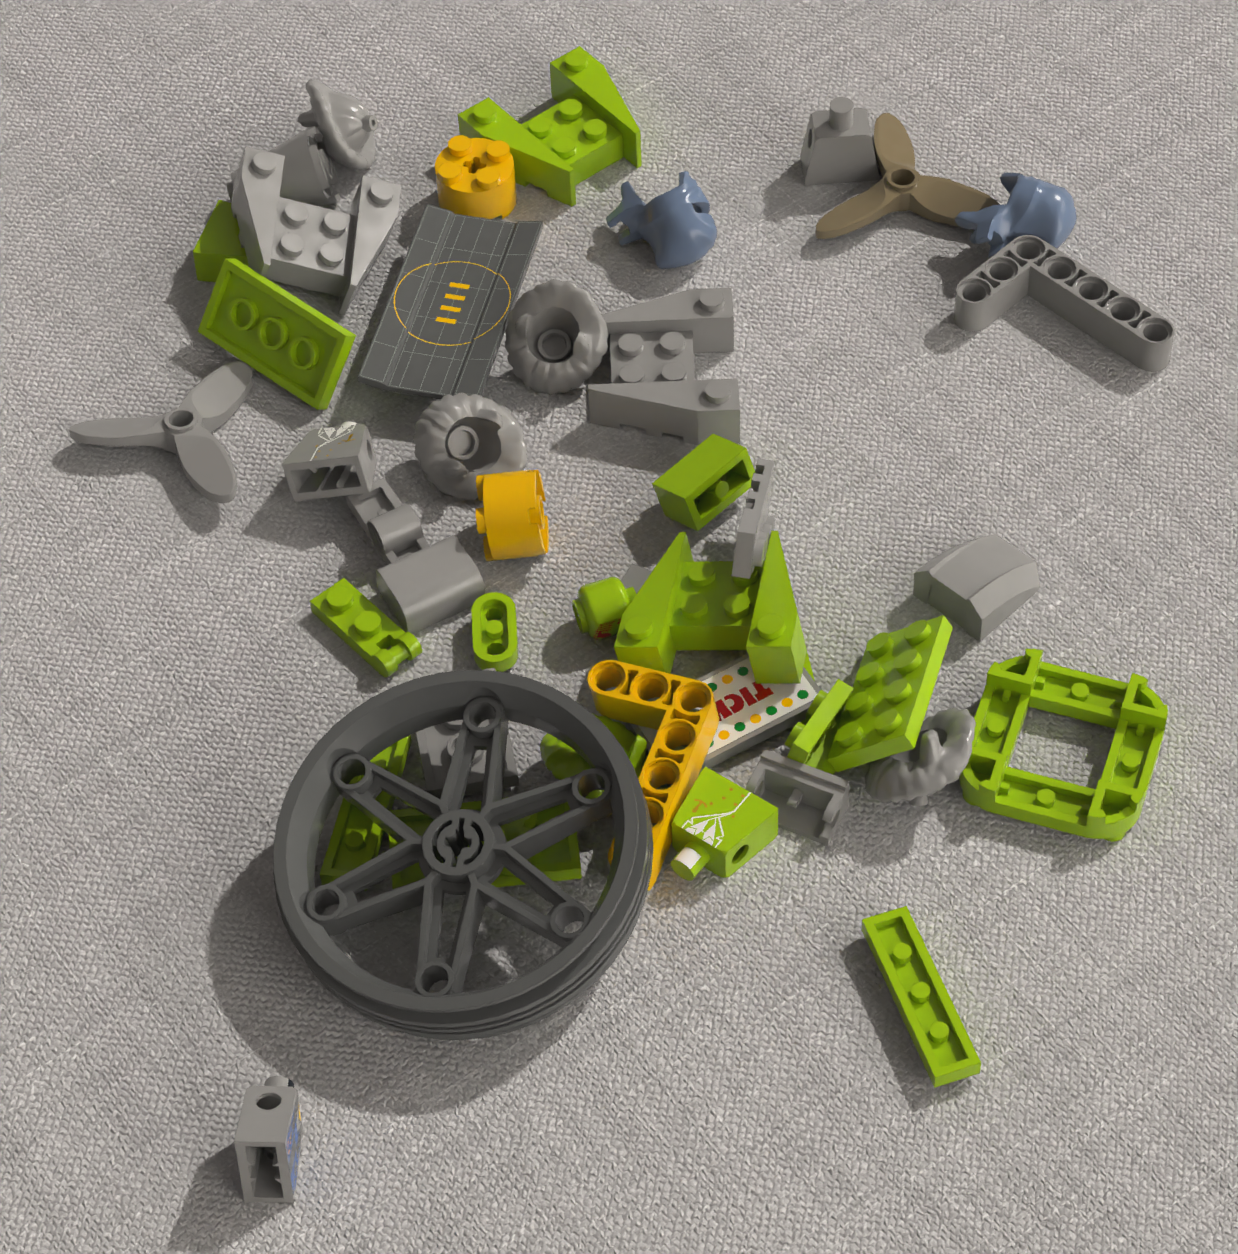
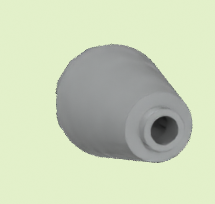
[227,126,341,205]

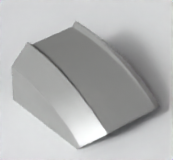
[913,534,1040,642]

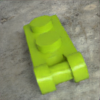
[310,578,423,678]

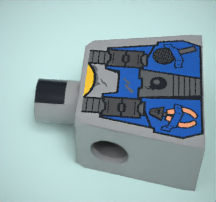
[234,1076,303,1203]

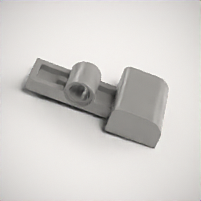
[346,478,485,634]

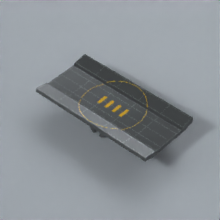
[358,204,543,399]

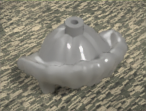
[298,79,378,170]
[505,279,608,395]
[413,393,528,500]
[865,707,976,806]

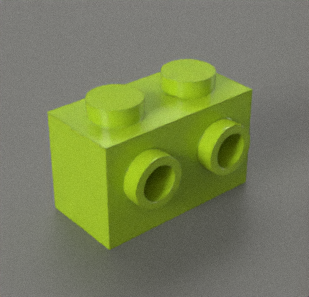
[652,434,755,531]

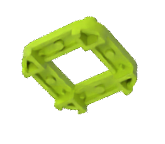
[959,649,1168,842]

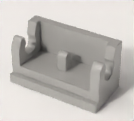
[745,749,850,846]

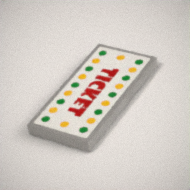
[626,653,821,787]

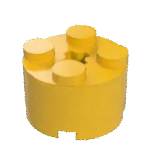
[435,135,517,219]
[476,470,549,561]

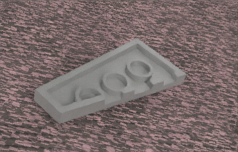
[732,459,776,579]

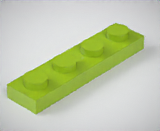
[320,735,412,891]
[861,906,981,1088]

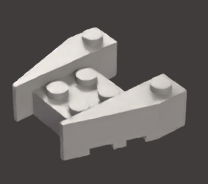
[231,146,401,315]
[588,288,740,445]

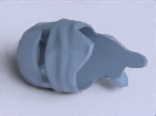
[606,171,718,269]
[955,173,1077,258]

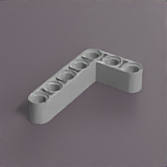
[954,235,1175,372]

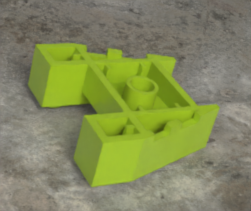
[458,46,642,207]
[614,531,807,684]

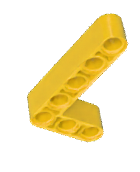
[587,660,719,892]

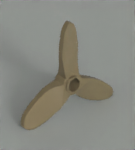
[815,113,1000,239]

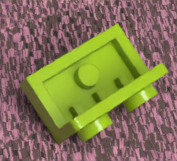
[784,679,854,775]

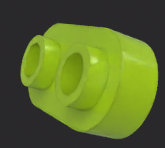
[471,592,518,672]

